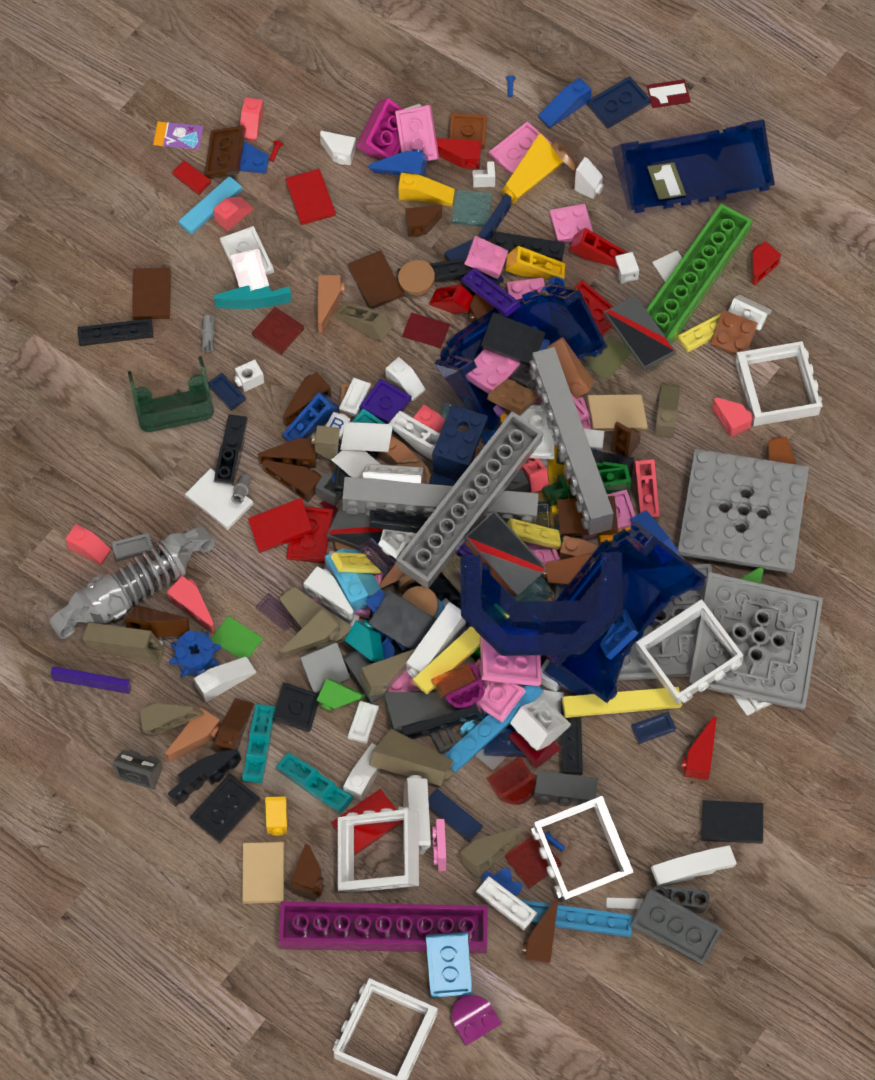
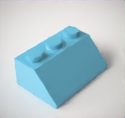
[325,549,382,612]

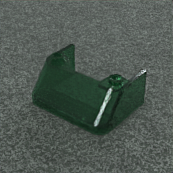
[128,356,214,432]

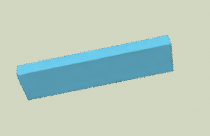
[178,176,243,235]

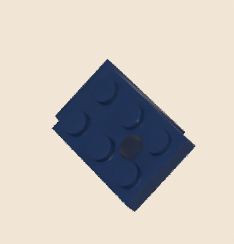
[429,405,488,486]

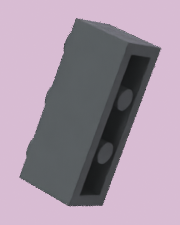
[534,770,598,808]

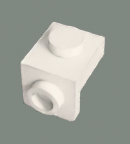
[378,535,411,559]

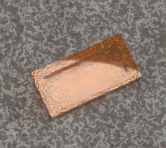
[431,663,476,698]

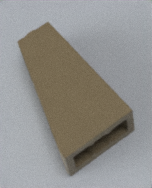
[279,587,351,649]
[82,622,165,666]
[369,729,454,786]

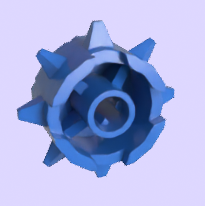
[169,630,222,677]

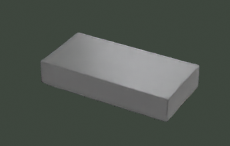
[111,533,153,562]

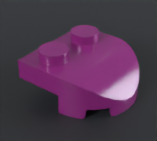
[439,663,485,709]
[450,995,502,1046]

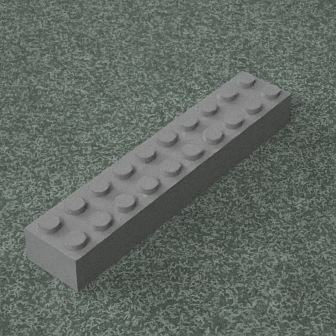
[529,347,614,536]
[396,411,544,589]
[343,477,539,524]

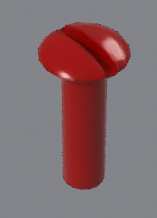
[269,140,283,162]

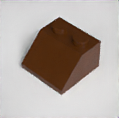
[291,844,325,902]

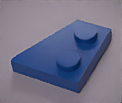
[240,141,269,174]
[600,607,638,660]

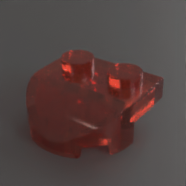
[486,757,536,805]

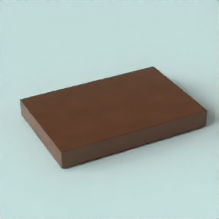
[204,125,246,179]
[348,250,404,309]
[132,268,171,320]
[557,496,618,537]

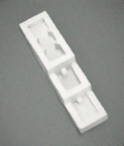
[651,845,737,886]

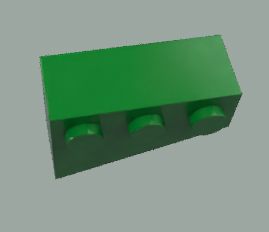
[569,462,631,498]

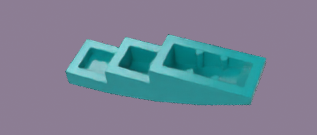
[214,285,292,309]
[242,704,276,783]
[276,752,353,814]

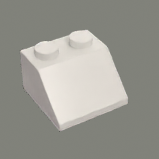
[510,697,571,751]

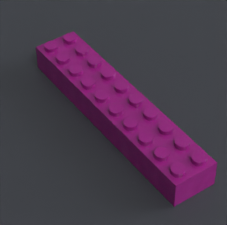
[279,901,488,953]

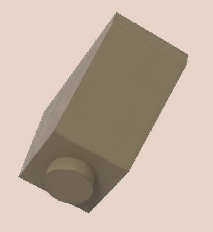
[311,426,340,462]

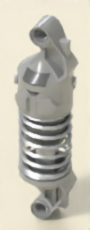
[49,527,215,639]

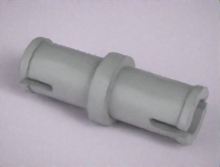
[201,315,216,353]
[231,474,251,505]

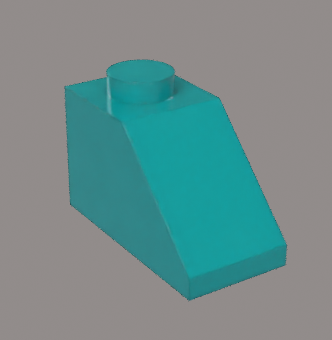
[344,620,384,662]

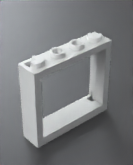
[735,341,823,426]
[636,599,744,705]
[531,796,633,901]
[338,807,419,893]
[332,978,438,1080]

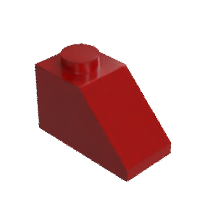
[751,241,781,286]
[429,284,474,315]

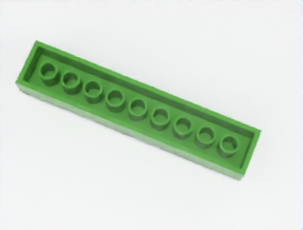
[625,204,753,366]

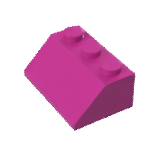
[355,98,404,160]

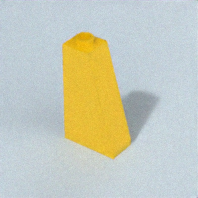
[502,133,563,204]

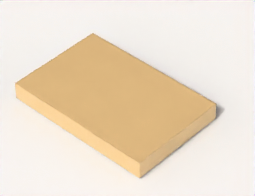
[586,394,648,431]
[243,842,284,904]

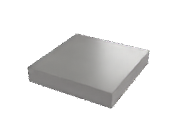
[299,641,350,693]

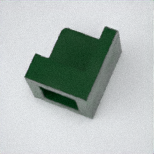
[542,474,569,507]

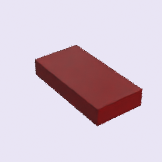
[172,160,211,195]

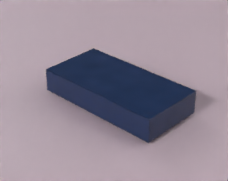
[207,373,246,411]
[631,712,676,744]

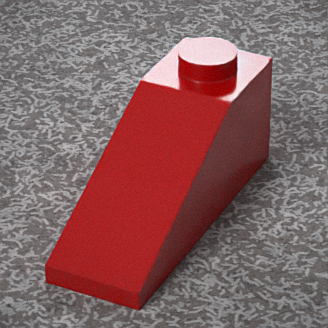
[436,138,481,169]
[569,228,629,268]
[682,717,717,780]

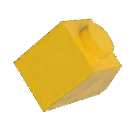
[265,797,288,836]

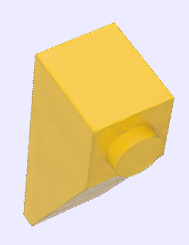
[398,173,455,206]
[506,246,565,280]

